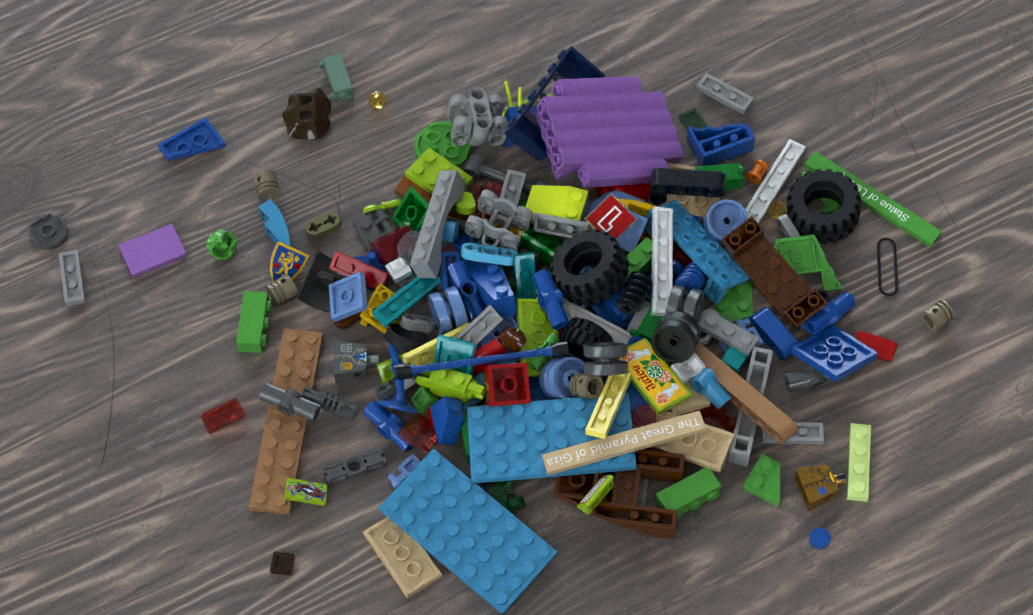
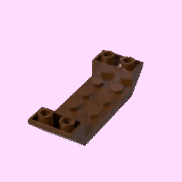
[721,216,828,328]

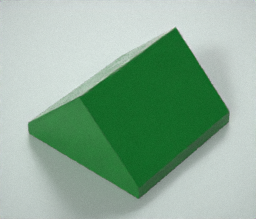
[392,187,429,239]
[521,227,563,267]

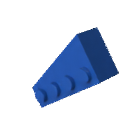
[464,260,517,318]

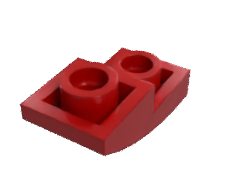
[855,330,898,362]

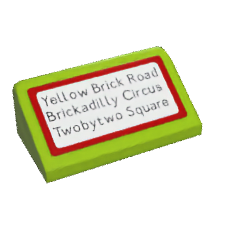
[577,475,614,515]

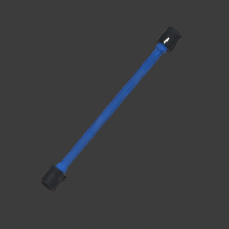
[394,341,569,380]

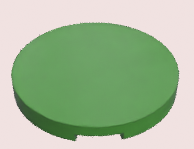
[414,121,471,167]

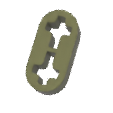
[306,212,341,240]

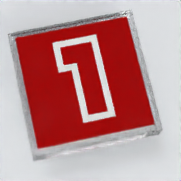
[583,193,639,241]

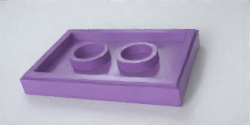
[118,224,187,278]

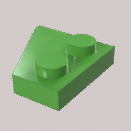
[743,454,780,507]

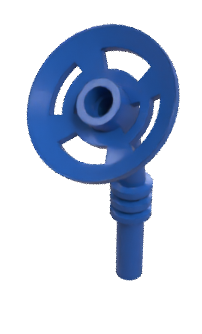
[378,343,418,413]

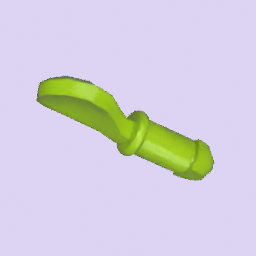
[362,198,402,213]

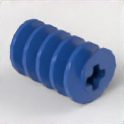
[674,261,707,293]

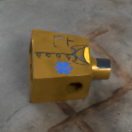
[794,465,846,511]

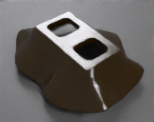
[282,88,331,140]

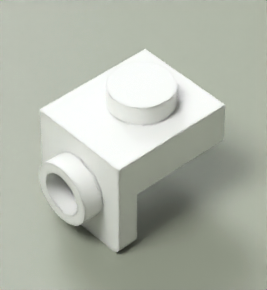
[670,353,705,384]

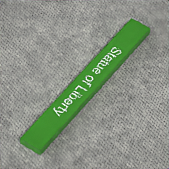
[804,151,942,247]

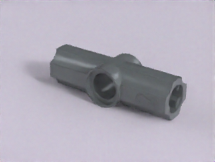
[784,366,848,392]
[259,383,321,422]

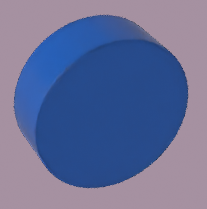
[809,528,831,550]

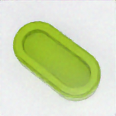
[454,192,476,215]

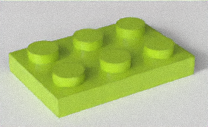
[405,148,473,195]

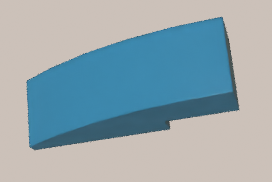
[258,198,291,247]

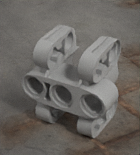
[446,87,508,146]
[465,190,534,251]

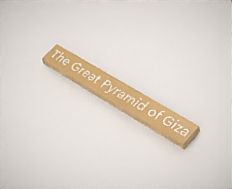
[542,411,706,476]

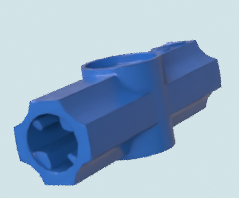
[447,260,485,321]
[532,269,570,330]
[804,292,856,335]
[363,400,417,453]

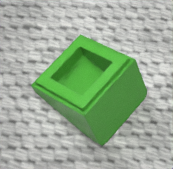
[410,386,439,415]

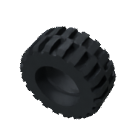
[787,169,861,244]
[550,229,629,306]

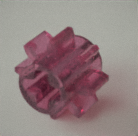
[631,405,656,428]

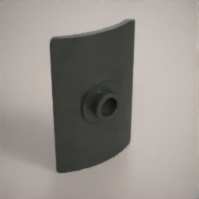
[298,252,346,312]

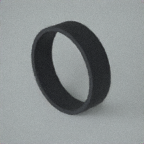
[384,323,429,352]

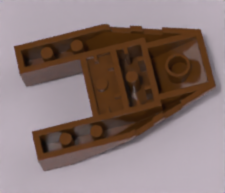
[554,449,685,539]

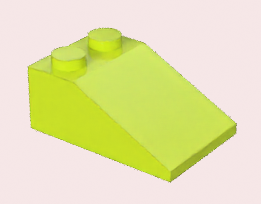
[526,185,588,223]

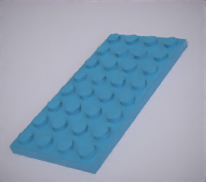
[467,393,636,483]
[378,448,558,615]

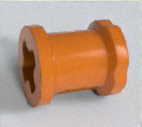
[746,159,770,185]

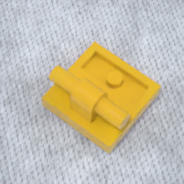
[360,283,410,334]

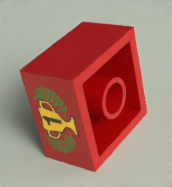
[482,363,531,407]

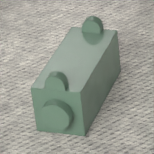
[318,53,354,103]

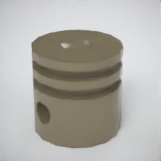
[253,170,280,201]
[266,274,298,305]
[921,300,955,332]
[570,373,604,399]

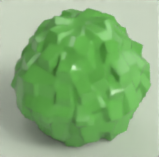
[206,229,238,260]

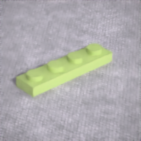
[847,423,871,502]

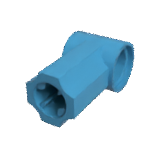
[691,368,731,409]

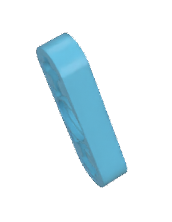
[461,243,518,266]

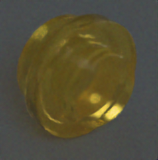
[368,91,387,109]
[768,201,787,220]

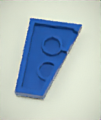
[157,117,226,161]

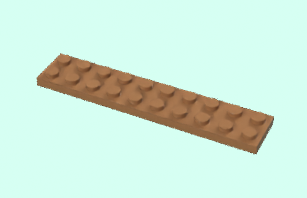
[249,328,323,515]

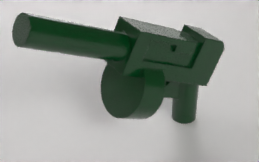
[488,480,526,516]

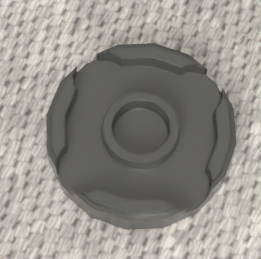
[29,214,68,250]

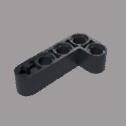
[650,168,726,204]

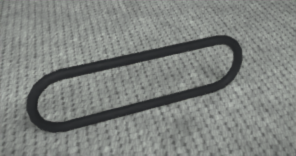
[877,237,898,296]

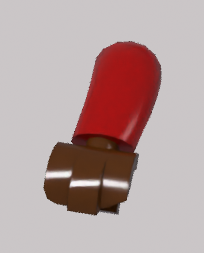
[473,326,526,374]

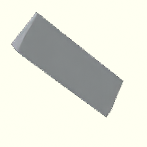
[534,213,592,238]

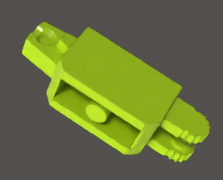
[415,369,486,404]

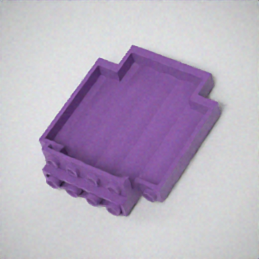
[536,76,683,188]

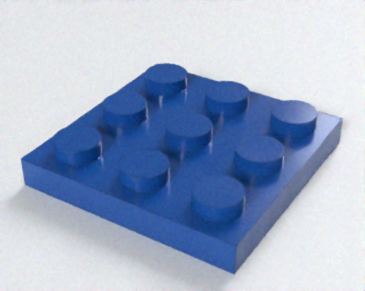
[792,325,877,382]

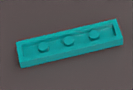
[372,276,441,328]

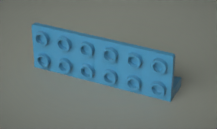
[644,200,750,305]

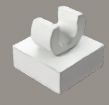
[385,257,412,284]

